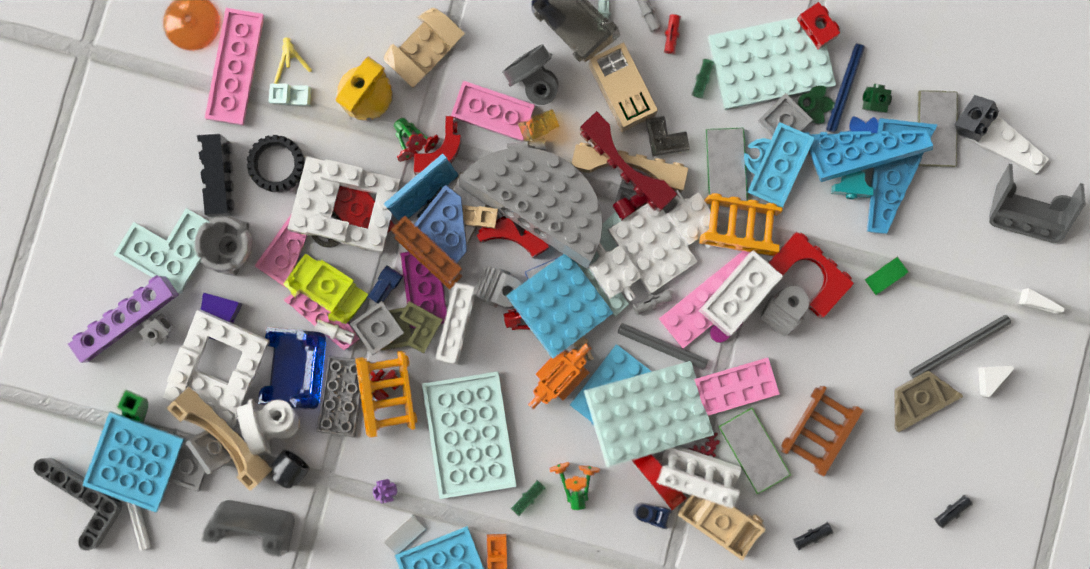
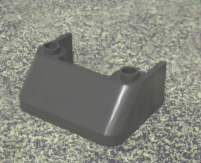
[989,164,1086,243]

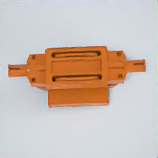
[528,343,592,409]

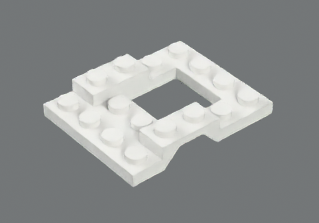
[288,157,400,253]
[163,309,270,428]

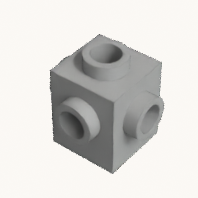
[139,313,174,346]

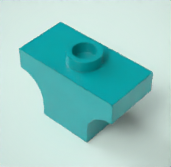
[831,171,874,199]

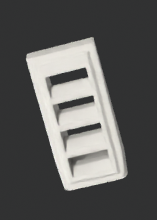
[1019,288,1064,314]

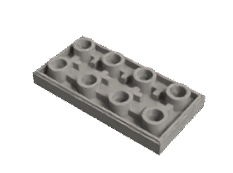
[316,355,361,437]

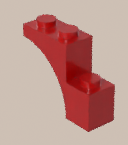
[477,216,549,258]

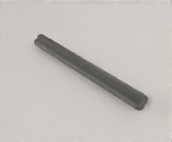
[909,315,1011,379]

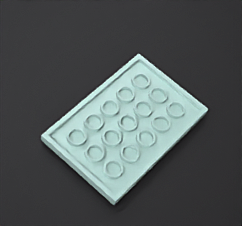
[708,17,836,110]
[584,361,714,467]
[422,372,516,499]

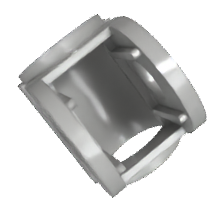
[473,266,522,308]
[760,286,809,337]

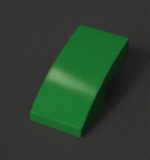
[865,256,909,295]

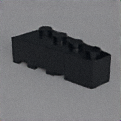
[197,134,234,217]

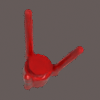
[503,308,531,330]

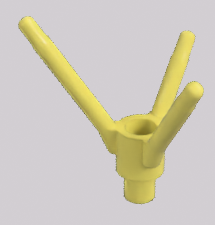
[274,37,312,84]

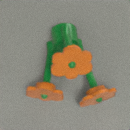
[549,462,600,510]

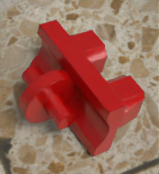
[370,369,400,401]

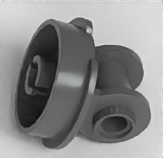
[502,44,559,105]

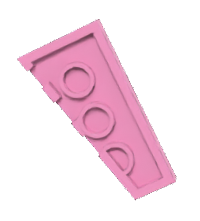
[255,215,308,288]
[284,293,360,351]

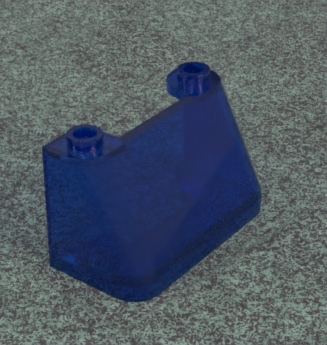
[258,327,326,410]

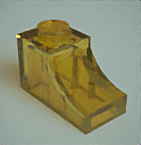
[517,109,560,141]

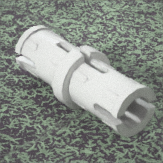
[314,319,355,345]

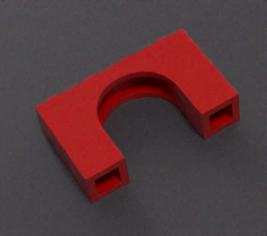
[767,232,854,318]

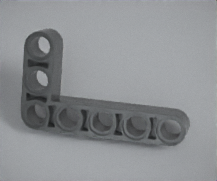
[33,458,122,551]

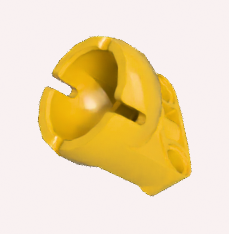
[335,56,393,120]

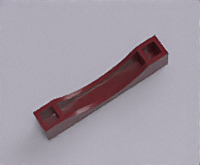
[580,111,677,213]

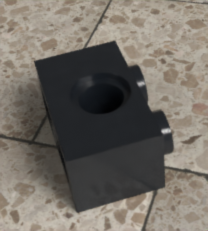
[954,95,999,142]

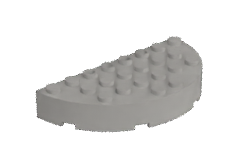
[459,147,602,269]

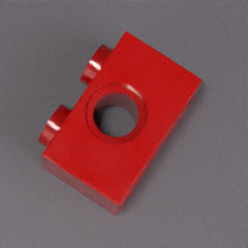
[797,2,840,50]

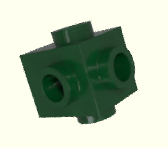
[862,84,892,113]

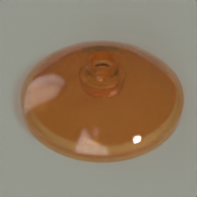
[163,0,220,51]

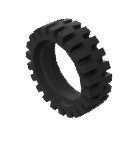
[246,135,305,193]

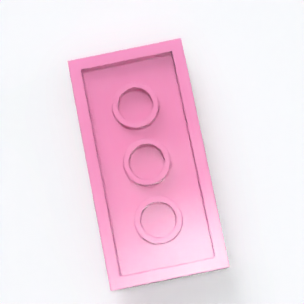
[451,81,535,142]

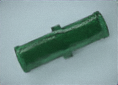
[692,59,714,99]
[511,480,546,517]

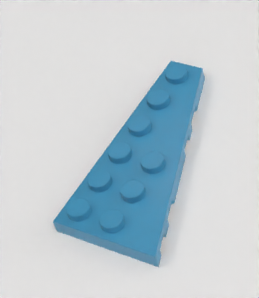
[866,118,937,234]
[803,130,933,182]

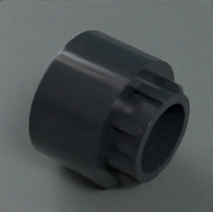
[271,449,310,489]

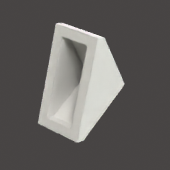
[978,366,1014,397]

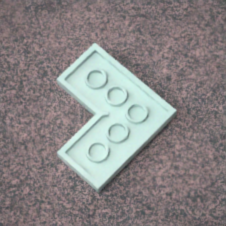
[114,208,209,294]

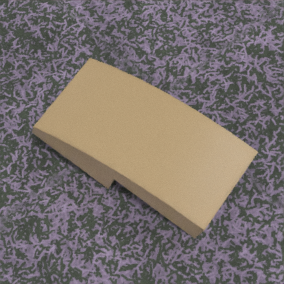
[462,205,498,228]

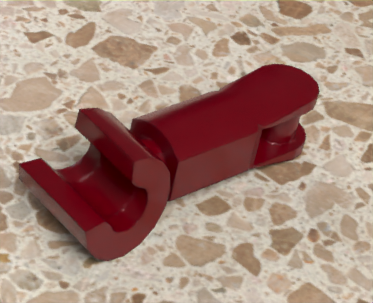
[612,194,648,220]

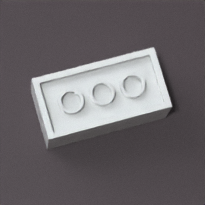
[699,251,783,336]

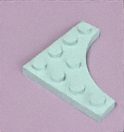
[575,212,629,317]

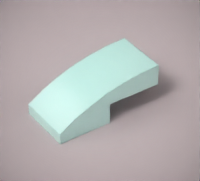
[269,84,311,106]

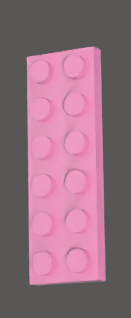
[205,8,264,126]
[659,251,750,349]

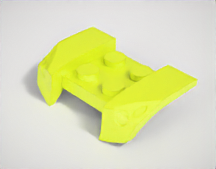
[283,253,369,324]

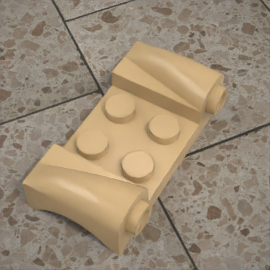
[678,495,765,561]

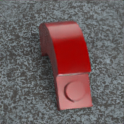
[414,116,462,175]
[631,454,687,510]

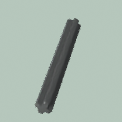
[617,323,708,369]

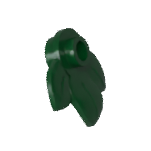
[798,85,835,124]

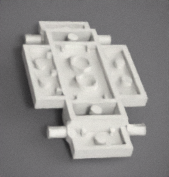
[588,190,719,301]

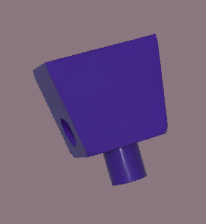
[201,292,242,340]

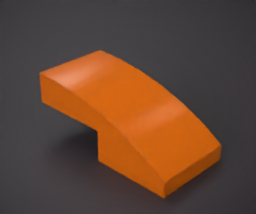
[487,534,507,569]

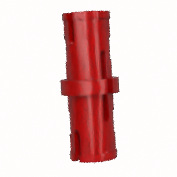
[664,14,681,54]

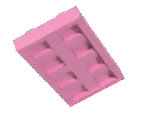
[694,357,779,416]

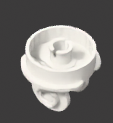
[237,399,300,455]

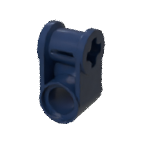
[633,503,673,529]

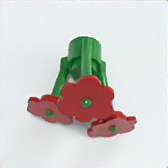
[393,118,440,162]

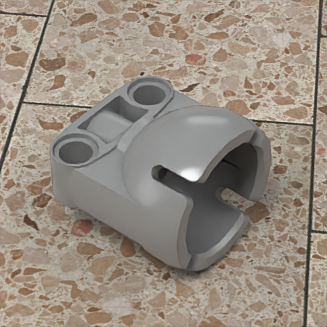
[194,216,252,276]

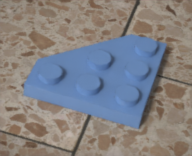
[414,185,467,264]

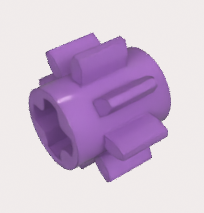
[373,479,397,504]

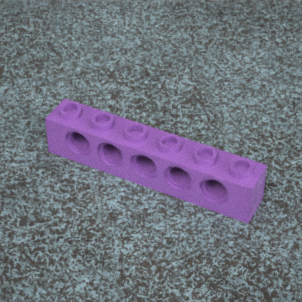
[68,275,179,363]

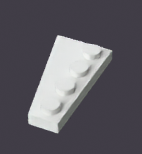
[965,116,1049,174]

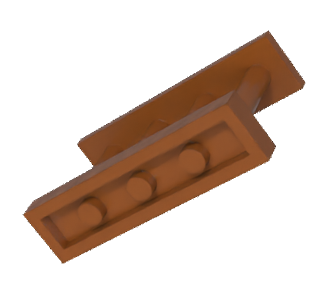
[391,216,463,290]
[781,386,864,477]

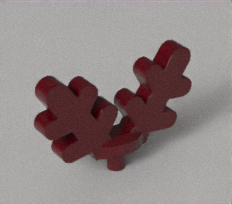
[688,429,720,458]

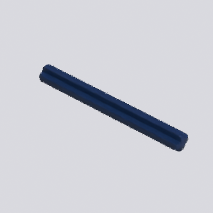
[826,43,865,133]

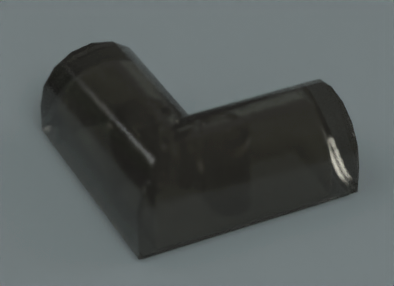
[645,116,690,157]

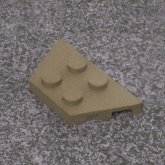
[894,371,963,432]

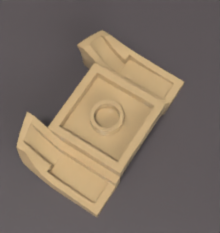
[384,8,465,88]

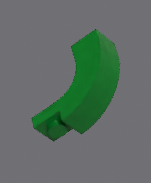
[117,390,148,423]

